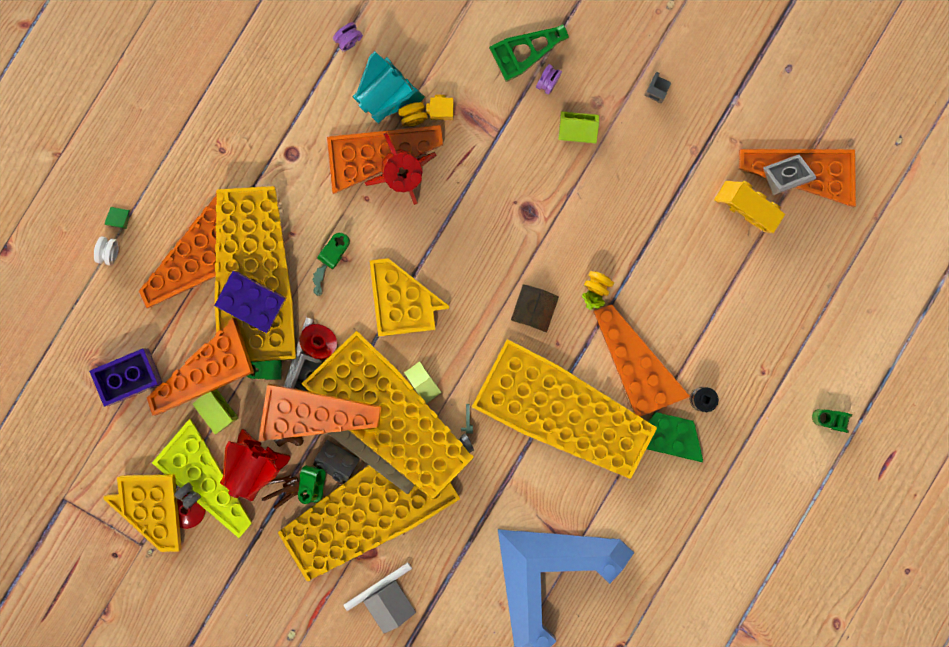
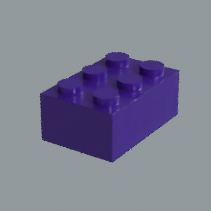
[214,271,287,333]
[89,348,163,407]

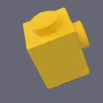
[426,95,454,120]

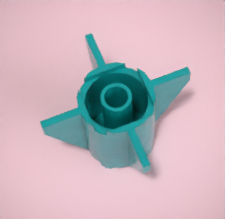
[352,51,425,124]

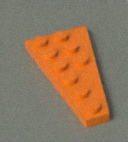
[327,125,443,194]
[147,318,254,416]
[258,384,382,442]

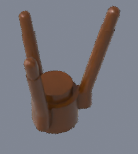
[262,475,300,509]

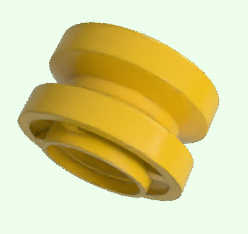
[398,102,428,127]
[584,271,614,297]

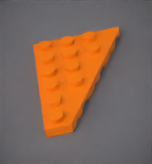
[139,193,217,308]

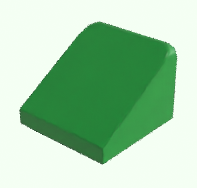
[105,207,130,229]

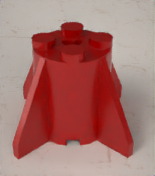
[365,132,437,205]
[220,429,291,501]

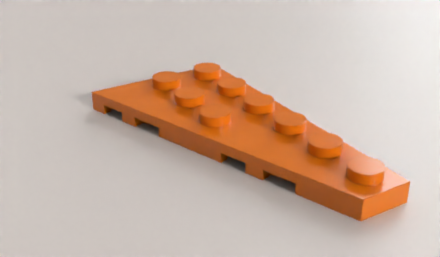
[739,149,856,207]
[593,304,690,417]

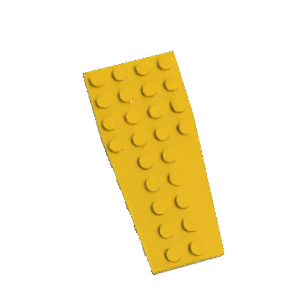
[215,186,296,362]
[301,331,473,499]
[472,339,657,479]
[278,465,461,581]

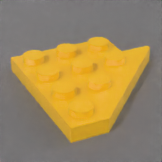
[369,258,449,337]
[103,474,182,552]

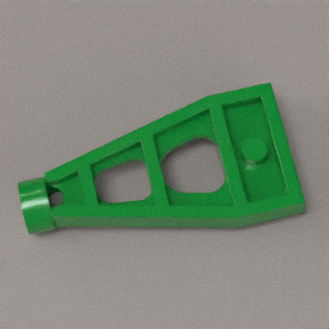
[489,24,569,82]

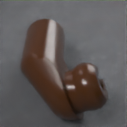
[274,436,304,447]

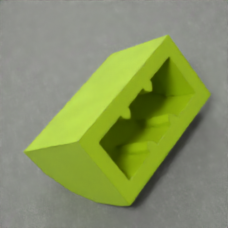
[558,111,599,143]
[193,389,239,434]

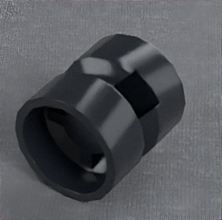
[689,387,719,413]

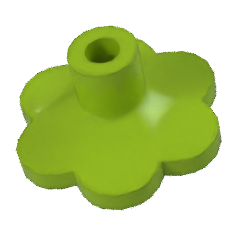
[582,291,605,310]

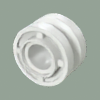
[94,236,119,266]

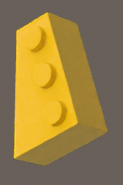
[714,181,786,234]

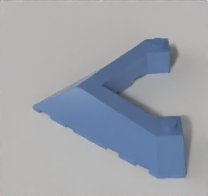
[498,529,634,647]

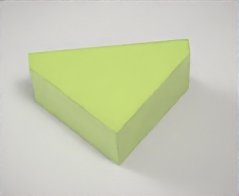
[404,362,442,404]

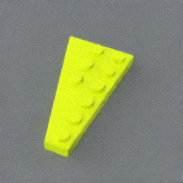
[152,419,253,538]

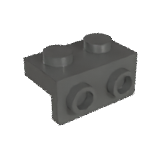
[313,440,360,483]

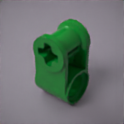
[317,233,350,270]
[247,360,282,380]
[812,409,853,433]
[298,465,326,504]

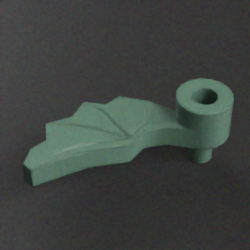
[313,265,327,296]
[461,404,473,434]

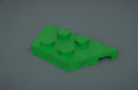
[647,412,703,463]

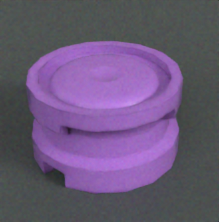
[333,22,363,51]
[536,64,562,95]

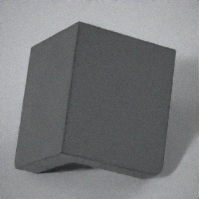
[644,71,671,103]

